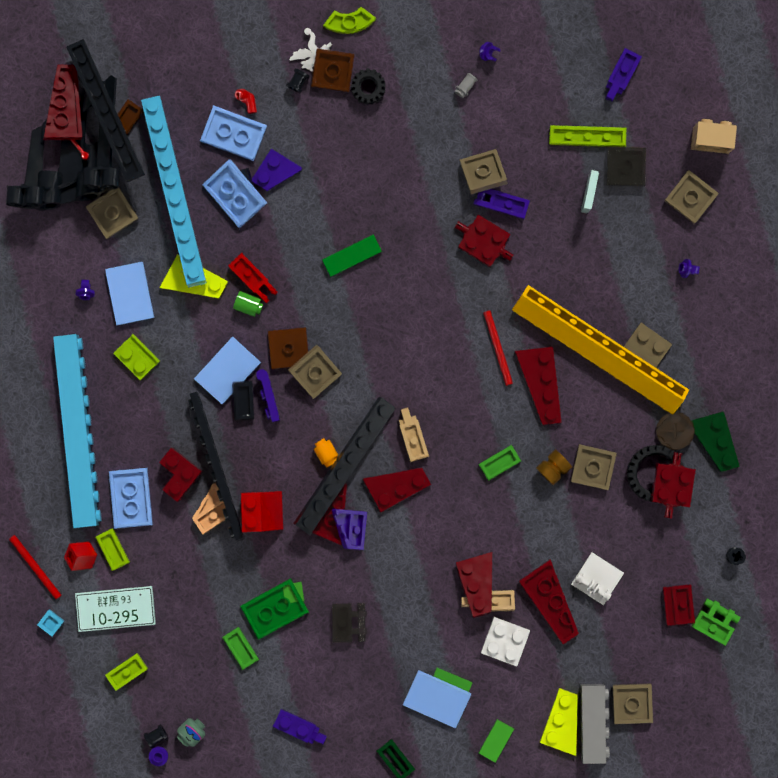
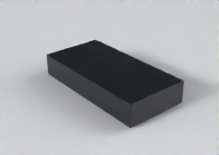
[233,381,254,421]

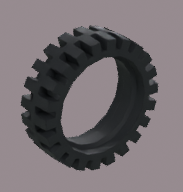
[627,445,684,502]

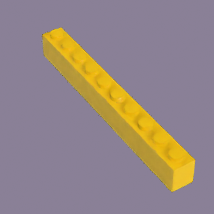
[512,285,689,415]

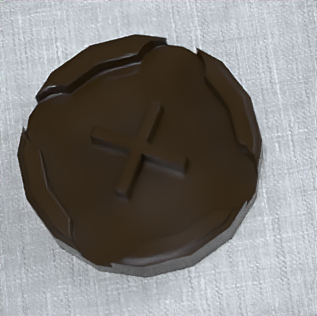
[656,412,695,450]

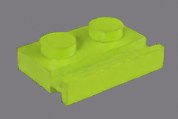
[113,334,160,381]

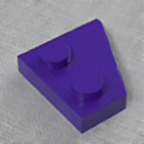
[252,148,302,191]
[332,509,367,550]

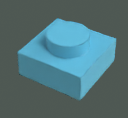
[37,609,64,636]

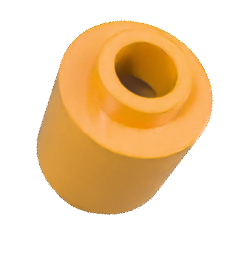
[313,438,339,468]

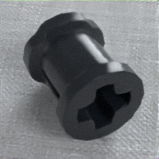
[286,68,309,93]
[726,547,746,565]
[144,724,169,749]

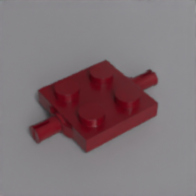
[454,215,514,267]
[651,452,696,518]

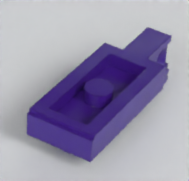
[605,48,642,102]
[273,709,327,744]

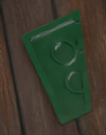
[691,411,740,472]

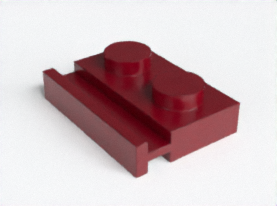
[663,584,695,626]

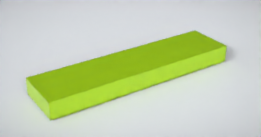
[549,125,627,147]

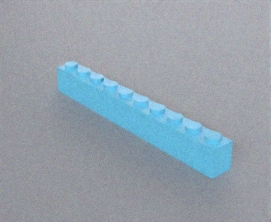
[141,95,207,288]
[53,334,102,528]

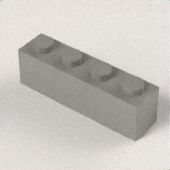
[580,684,610,764]

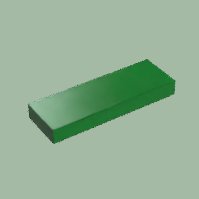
[322,234,382,277]

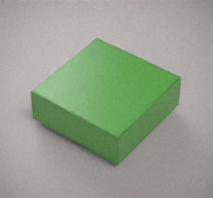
[283,581,304,604]

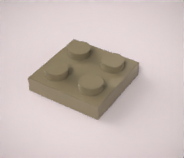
[460,149,508,194]
[664,170,719,224]
[86,188,139,239]
[624,323,672,368]
[288,345,342,399]
[570,444,617,490]
[612,683,653,724]

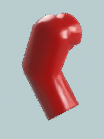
[234,89,257,114]

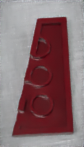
[43,64,82,140]
[515,347,562,425]
[519,559,579,644]

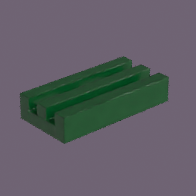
[376,738,415,778]

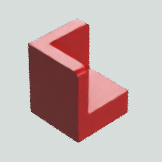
[64,542,97,571]

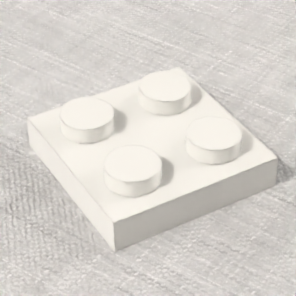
[481,617,530,666]

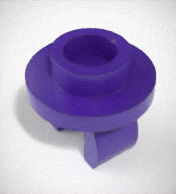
[479,42,500,61]
[678,259,700,278]
[75,280,95,300]
[149,746,168,766]

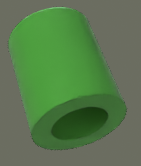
[233,291,264,317]

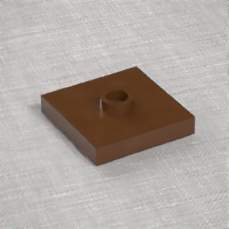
[311,48,354,92]
[268,327,308,369]

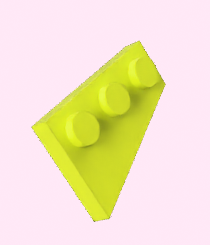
[160,254,228,299]
[540,688,578,756]

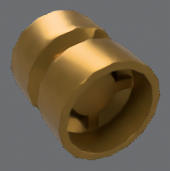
[536,449,572,485]

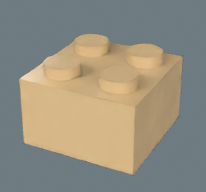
[691,119,737,154]

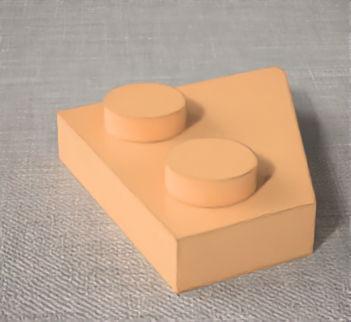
[192,483,226,535]

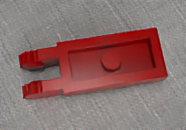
[228,253,278,303]

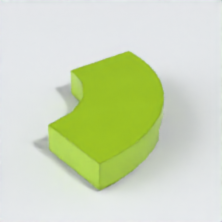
[323,7,376,34]

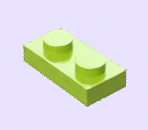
[105,653,148,691]

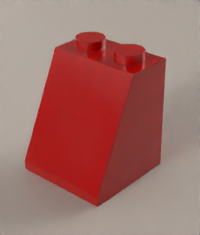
[241,491,283,532]

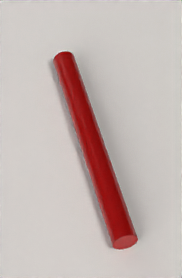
[483,311,513,386]
[9,535,62,600]

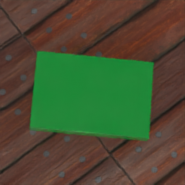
[240,578,309,640]

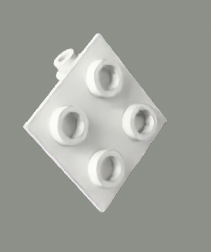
[571,552,624,605]

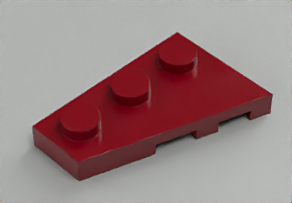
[363,468,431,512]
[312,484,347,545]
[456,552,492,618]

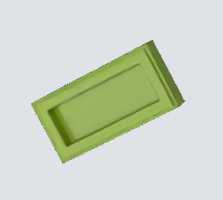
[95,528,130,571]

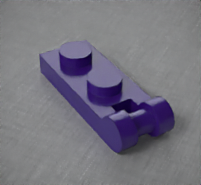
[473,189,530,219]
[256,369,280,422]

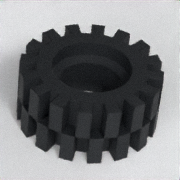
[351,68,385,105]

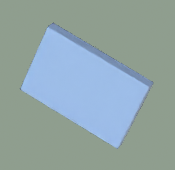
[200,105,267,162]
[202,159,267,228]
[105,262,155,326]
[194,337,261,405]
[109,468,153,529]
[403,670,471,728]

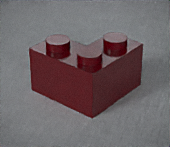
[159,447,203,502]

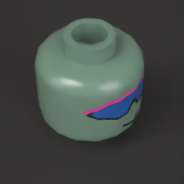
[177,718,205,747]

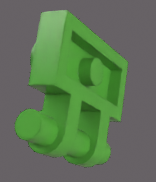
[691,598,741,646]

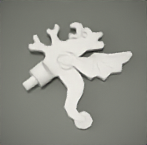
[289,28,332,72]

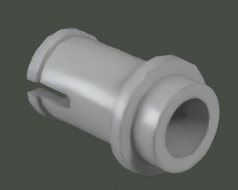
[455,73,478,98]

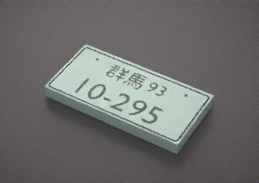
[75,586,156,632]

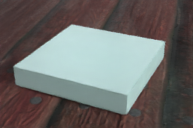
[581,170,599,213]

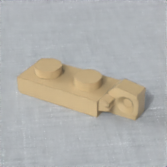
[399,408,429,462]
[461,590,515,611]

